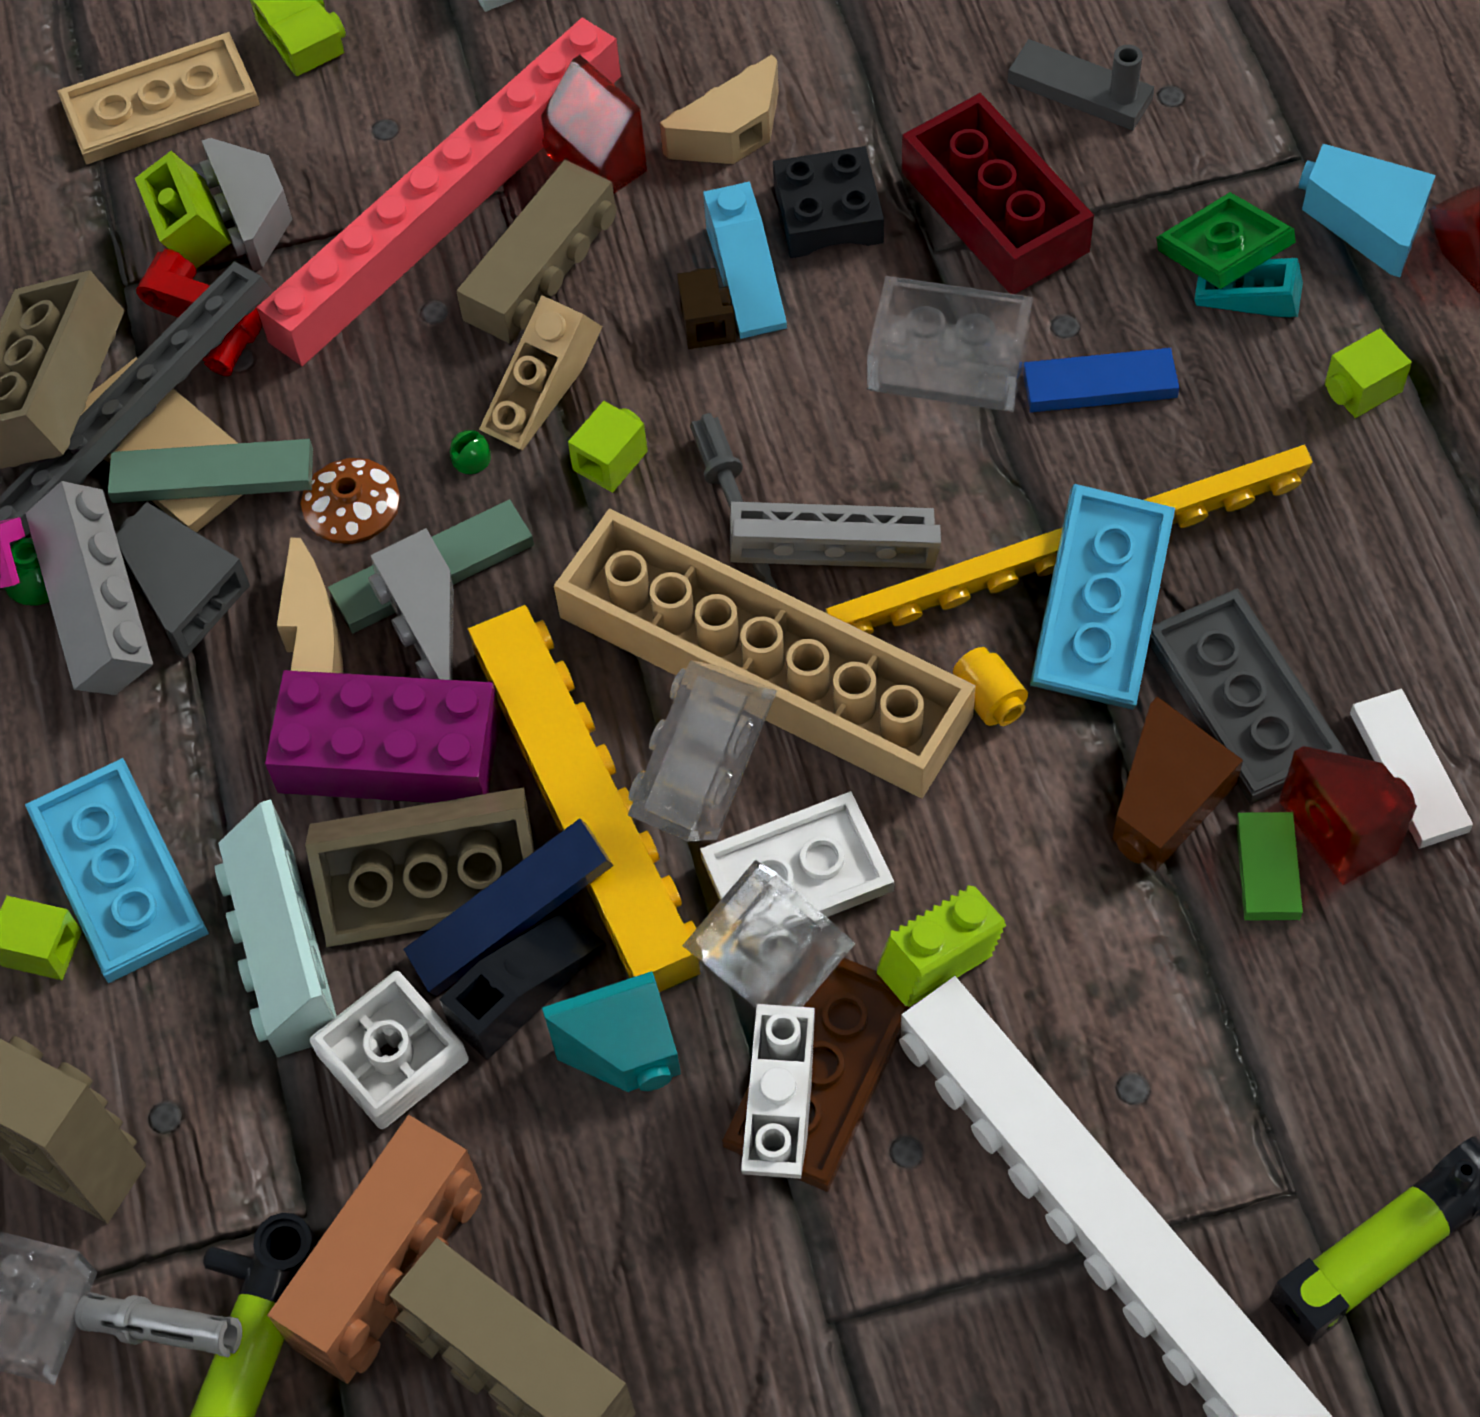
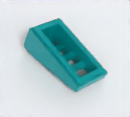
[1194,258,1303,317]

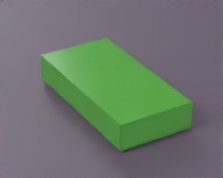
[1236,812,1303,920]

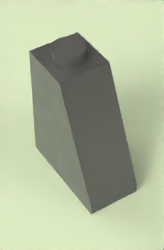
[116,502,250,659]

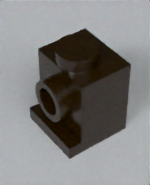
[677,268,736,349]

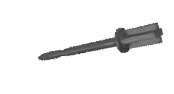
[690,413,778,590]

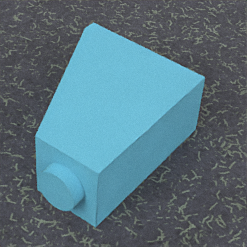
[1298,144,1436,277]

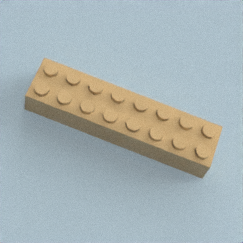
[554,508,976,799]

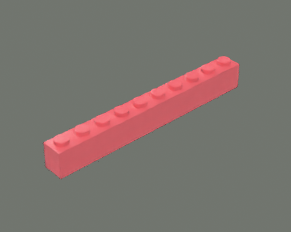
[256,17,621,367]

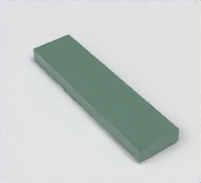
[108,439,313,503]
[328,499,534,634]

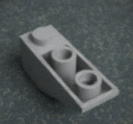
[368,528,454,680]

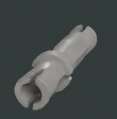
[75,1292,242,1357]

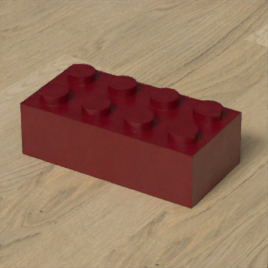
[902,92,1094,296]

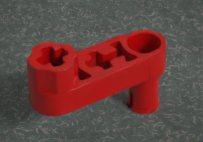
[135,249,263,376]

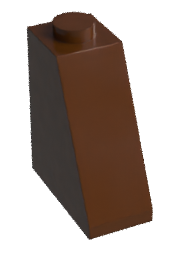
[1113,697,1243,872]

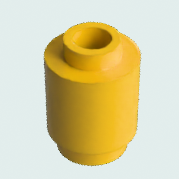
[953,647,1028,726]

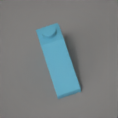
[703,181,787,339]

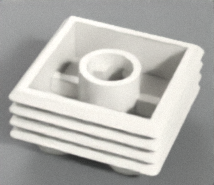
[310,971,469,1129]

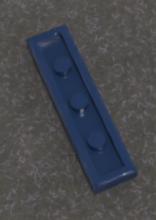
[403,818,614,997]

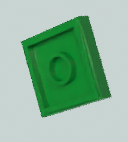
[1156,192,1296,289]

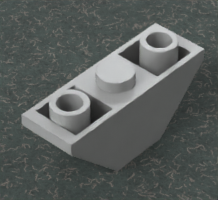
[199,138,292,272]

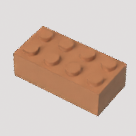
[267,1115,482,1384]

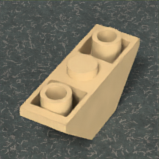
[660,54,779,164]

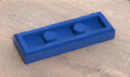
[1023,348,1179,413]

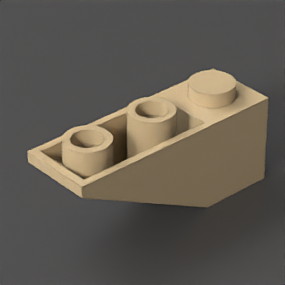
[479,295,603,451]

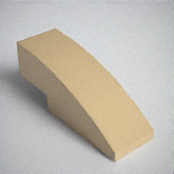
[277,538,343,674]

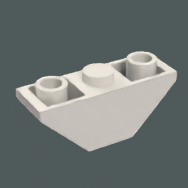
[741,1004,815,1179]

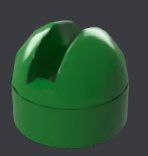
[450,430,491,474]

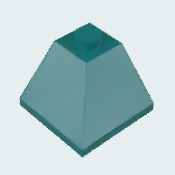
[542,971,681,1092]

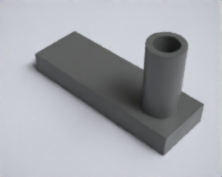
[1008,39,1155,131]

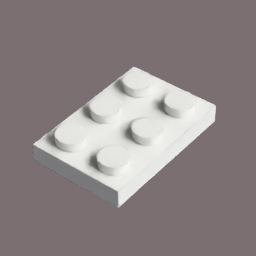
[700,791,894,950]

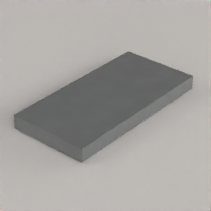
[1149,588,1347,805]

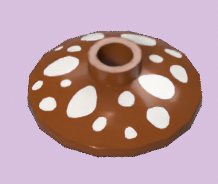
[300,458,401,544]

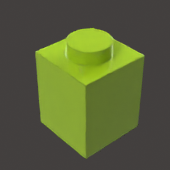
[1324,328,1412,418]
[568,401,648,493]
[0,895,82,980]

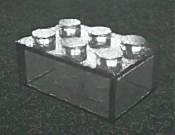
[867,276,1033,412]
[628,660,777,841]

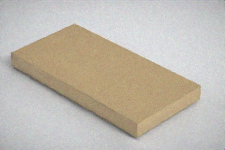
[57,32,260,165]
[80,357,242,532]

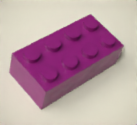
[265,670,501,803]

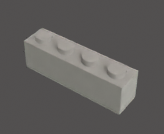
[25,481,153,695]

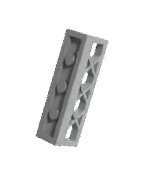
[730,501,941,569]

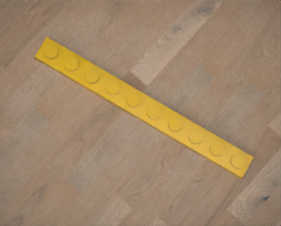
[825,444,1313,634]

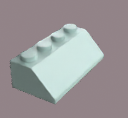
[214,799,337,1058]

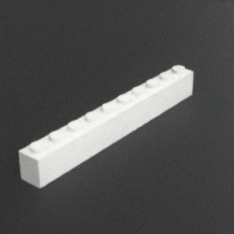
[899,976,1332,1417]

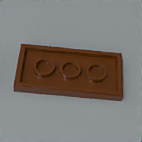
[722,946,914,1192]

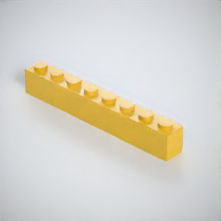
[468,605,705,992]

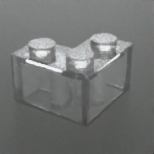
[0,1232,97,1385]

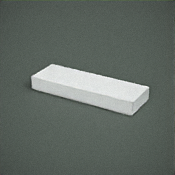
[1350,689,1473,849]

